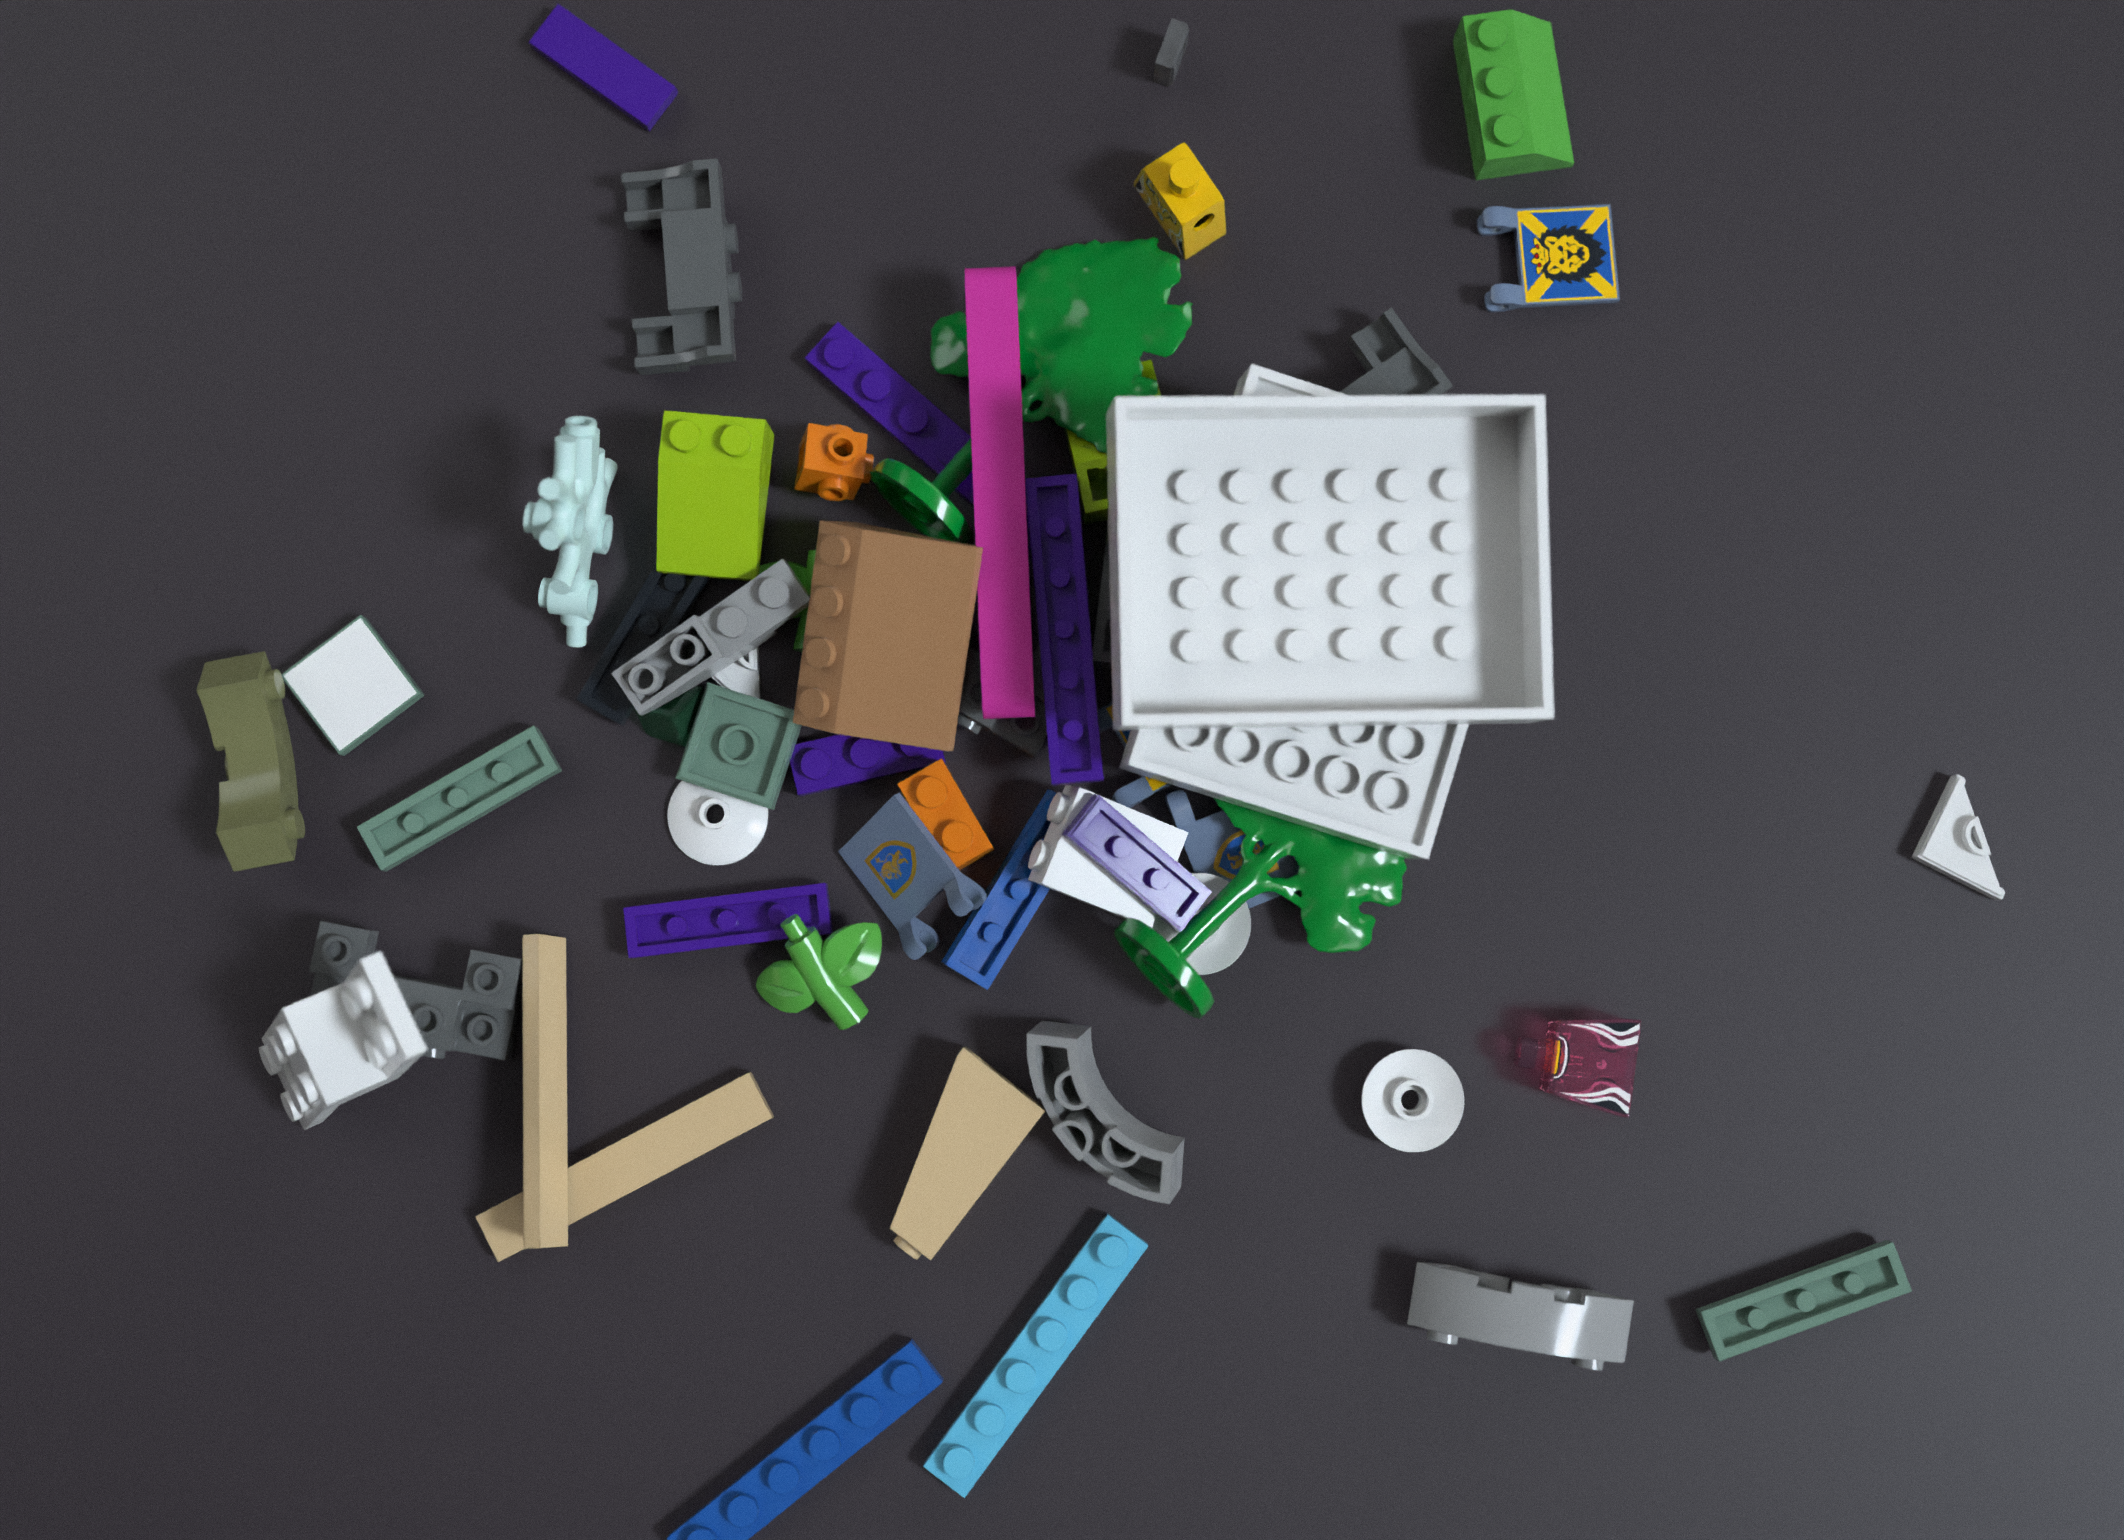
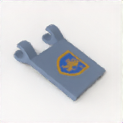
[1164,790,1299,908]
[838,793,986,960]

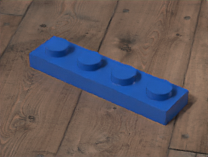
[941,789,1057,990]

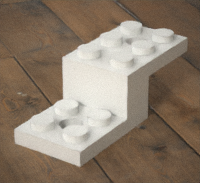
[259,951,427,1130]

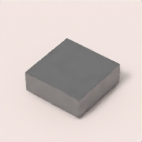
[1153,18,1189,87]

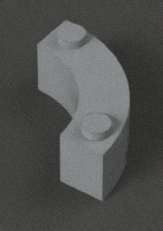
[1027,1021,1185,1204]
[1407,1262,1634,1370]

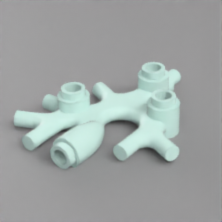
[523,416,618,647]

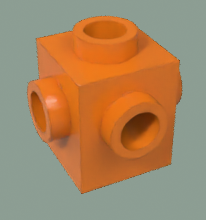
[794,423,874,501]

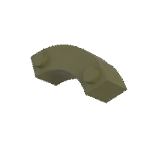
[196,651,305,872]

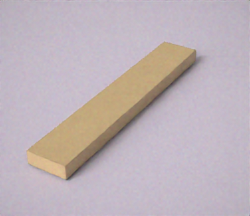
[522,934,568,1249]
[475,1072,774,1262]

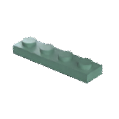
[357,725,562,872]
[1695,1240,1912,1362]

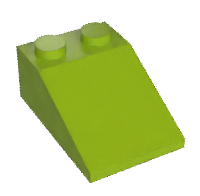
[656,410,774,581]

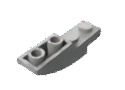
[612,559,810,716]

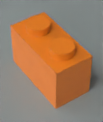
[897,758,994,870]

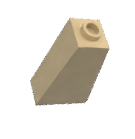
[890,1046,1045,1260]

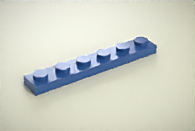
[667,1339,944,1540]

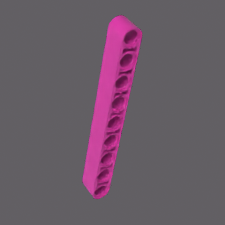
[965,266,1035,719]

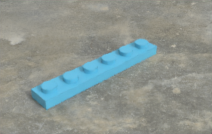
[923,1213,1149,1498]

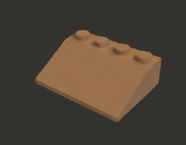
[793,521,983,751]

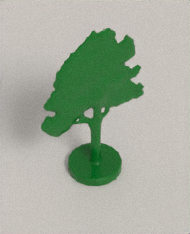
[870,236,1192,545]
[1114,798,1407,1019]

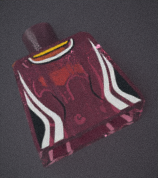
[1514,1018,1642,1118]

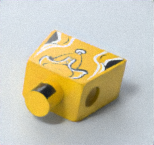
[1133,142,1226,260]

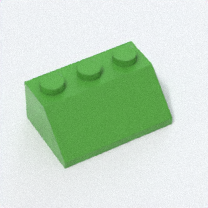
[1453,9,1574,180]

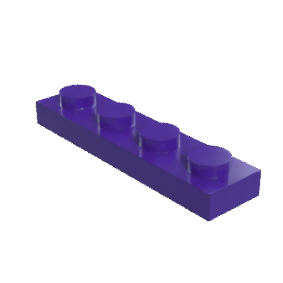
[623,883,833,958]

